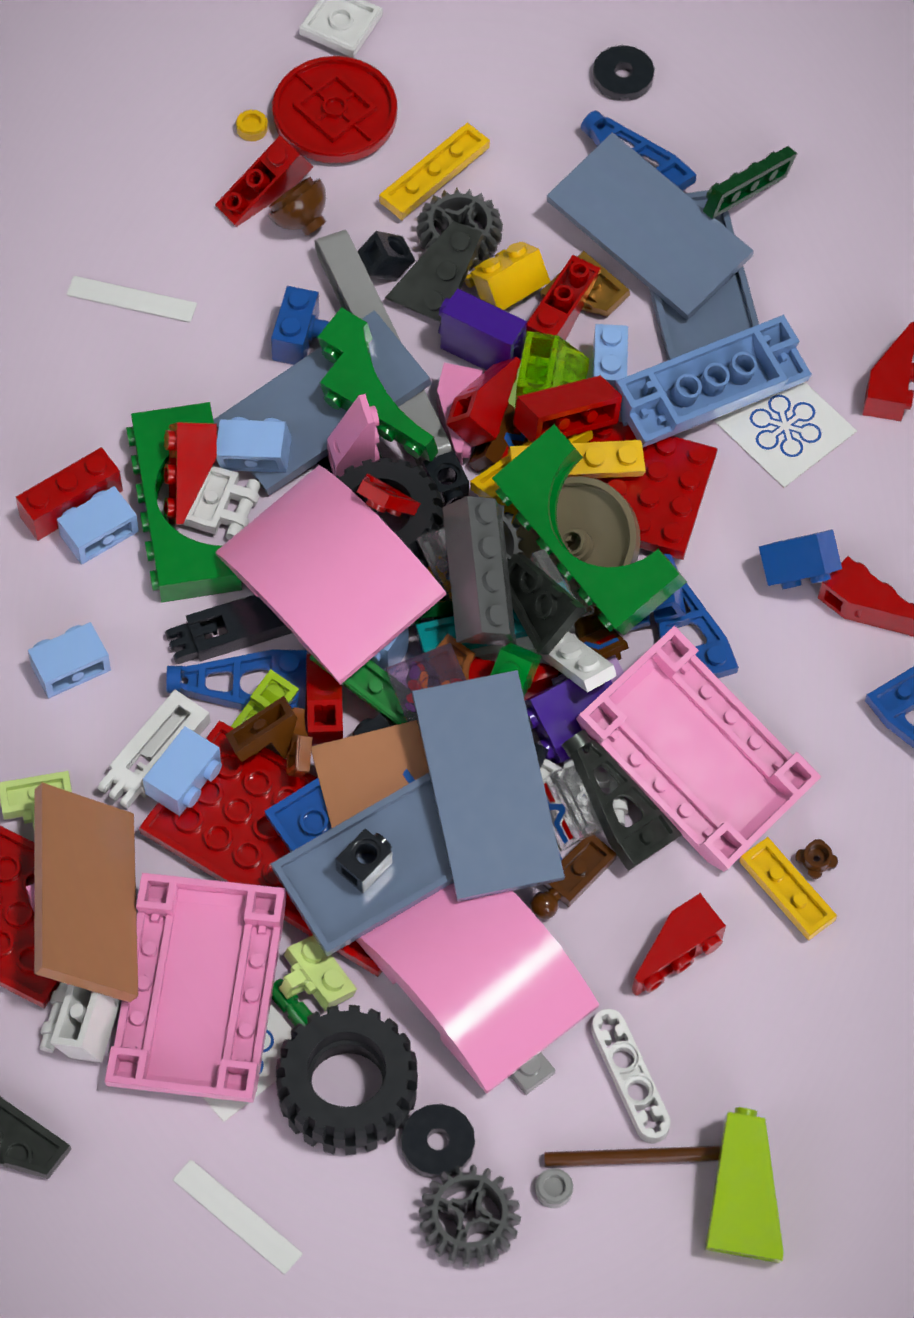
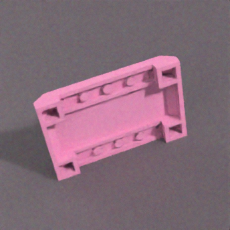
[576,626,821,872]
[105,873,286,1103]

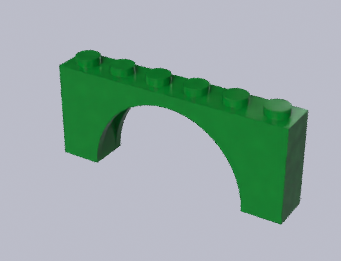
[126,402,242,603]
[492,424,687,635]

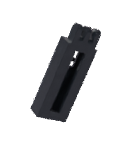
[165,595,293,664]

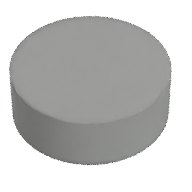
[535,1168,573,1208]

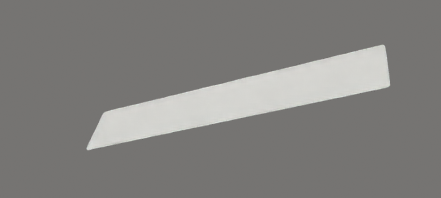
[67,276,197,322]
[173,1160,303,1274]

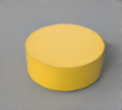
[236,109,268,141]

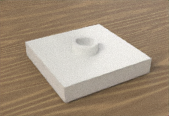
[299,0,383,58]

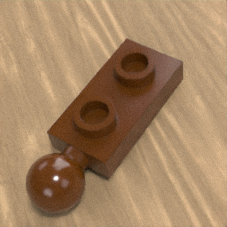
[530,832,617,920]

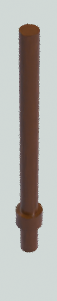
[544,1146,721,1167]

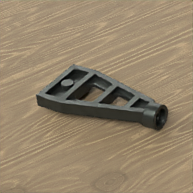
[561,729,682,871]

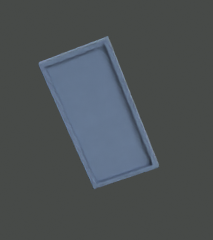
[547,132,754,321]
[649,190,759,361]
[214,310,432,495]
[412,670,565,902]
[271,773,453,957]

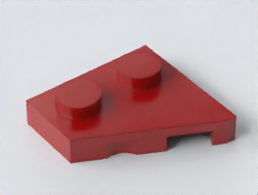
[357,473,421,517]

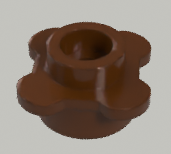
[795,839,838,879]

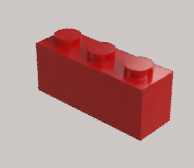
[513,375,622,443]
[16,447,123,541]

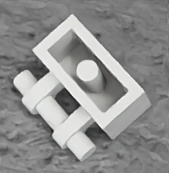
[39,982,121,1063]

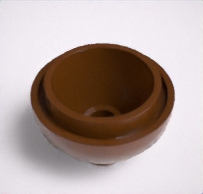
[268,177,326,236]

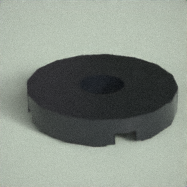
[593,45,655,101]
[401,1104,475,1179]

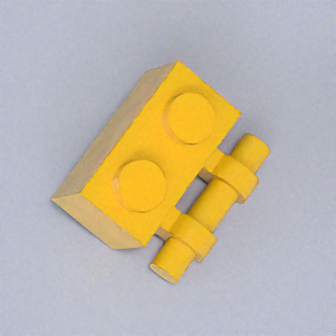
[464,242,551,310]

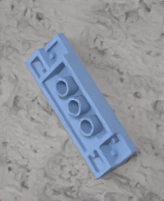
[615,315,812,448]

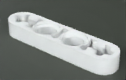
[591,1009,671,1144]

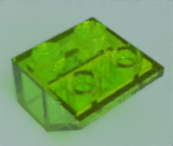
[515,331,590,406]

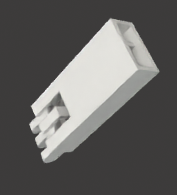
[98,690,210,809]

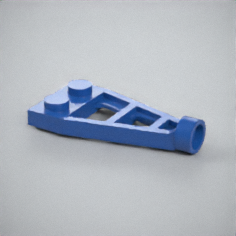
[581,110,697,191]
[657,554,739,678]
[166,649,307,710]
[865,666,914,748]

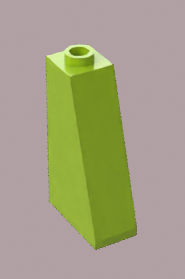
[705,1107,784,1263]

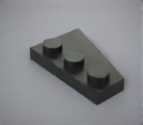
[385,221,484,322]
[508,554,587,655]
[0,1097,71,1179]

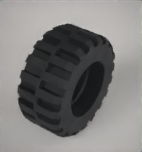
[336,458,445,570]
[276,1005,418,1155]

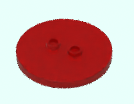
[272,56,398,163]

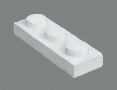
[532,632,617,692]

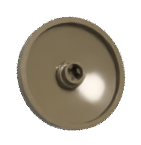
[512,476,640,609]

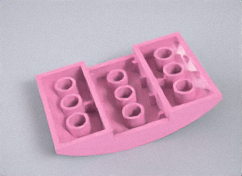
[215,465,447,685]
[356,883,599,1094]

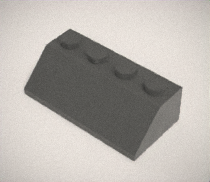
[443,496,516,646]

